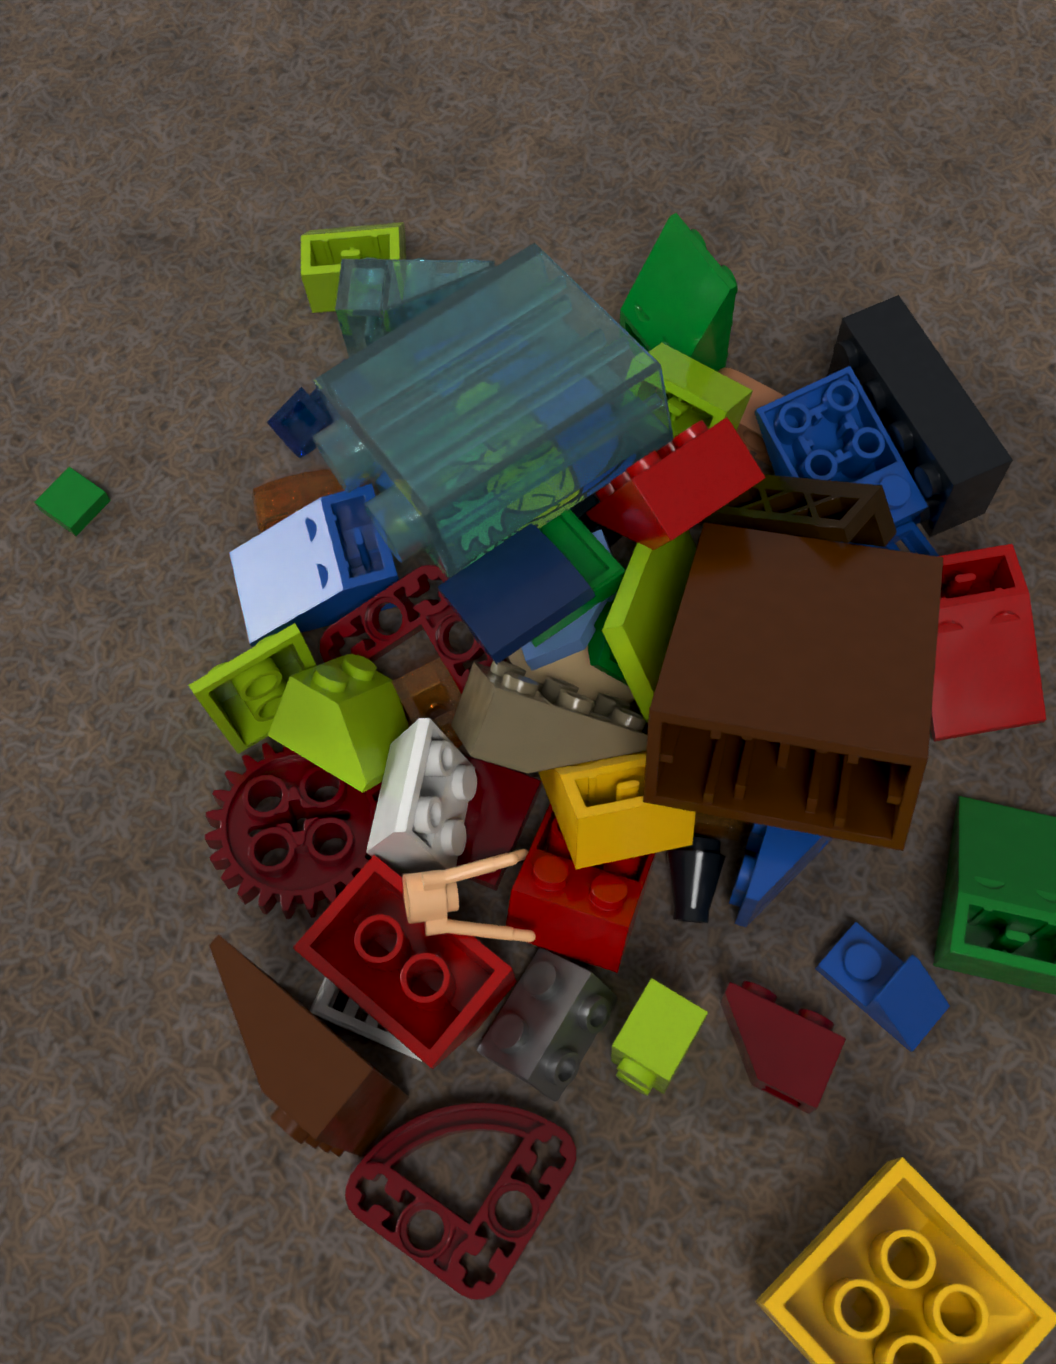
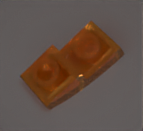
[252,468,364,532]

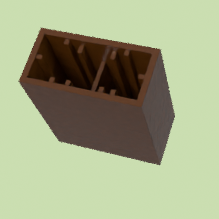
[643,522,943,851]

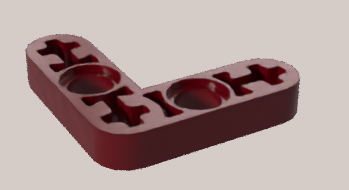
[320,565,507,695]

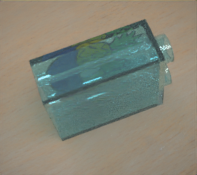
[312,243,674,579]

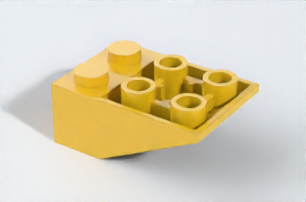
[538,751,696,869]

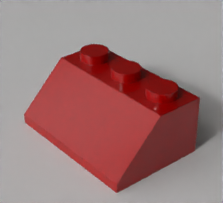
[293,855,517,1070]

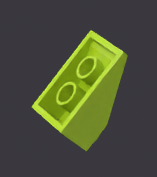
[189,623,317,754]

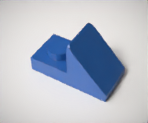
[815,922,950,1052]

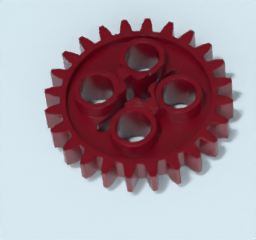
[205,743,382,919]

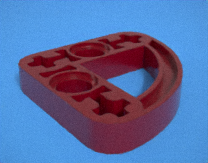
[345,1103,577,1300]

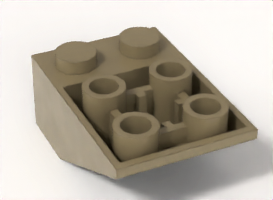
[451,661,648,773]

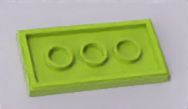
[602,530,696,722]

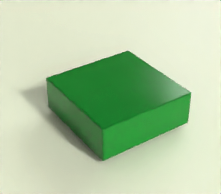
[34,466,111,536]

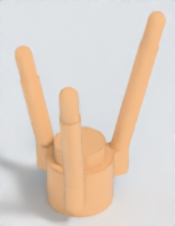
[403,849,536,942]

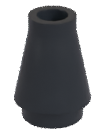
[667,836,726,924]

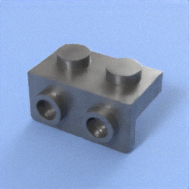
[476,947,617,1102]

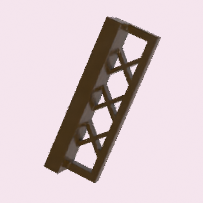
[699,474,897,547]

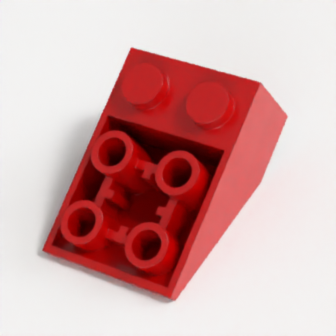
[586,417,766,550]
[930,543,1047,741]
[506,804,657,973]

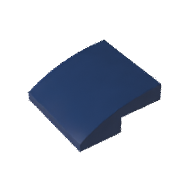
[438,523,596,664]

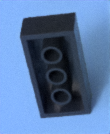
[826,295,1013,538]

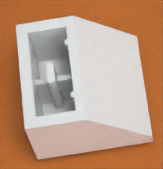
[366,718,477,874]

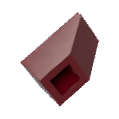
[720,981,846,1114]

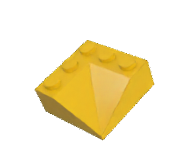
[755,1157,1056,1364]

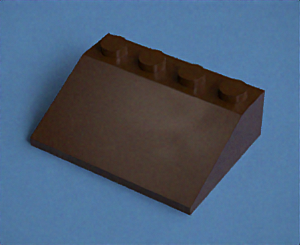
[209,934,410,1157]

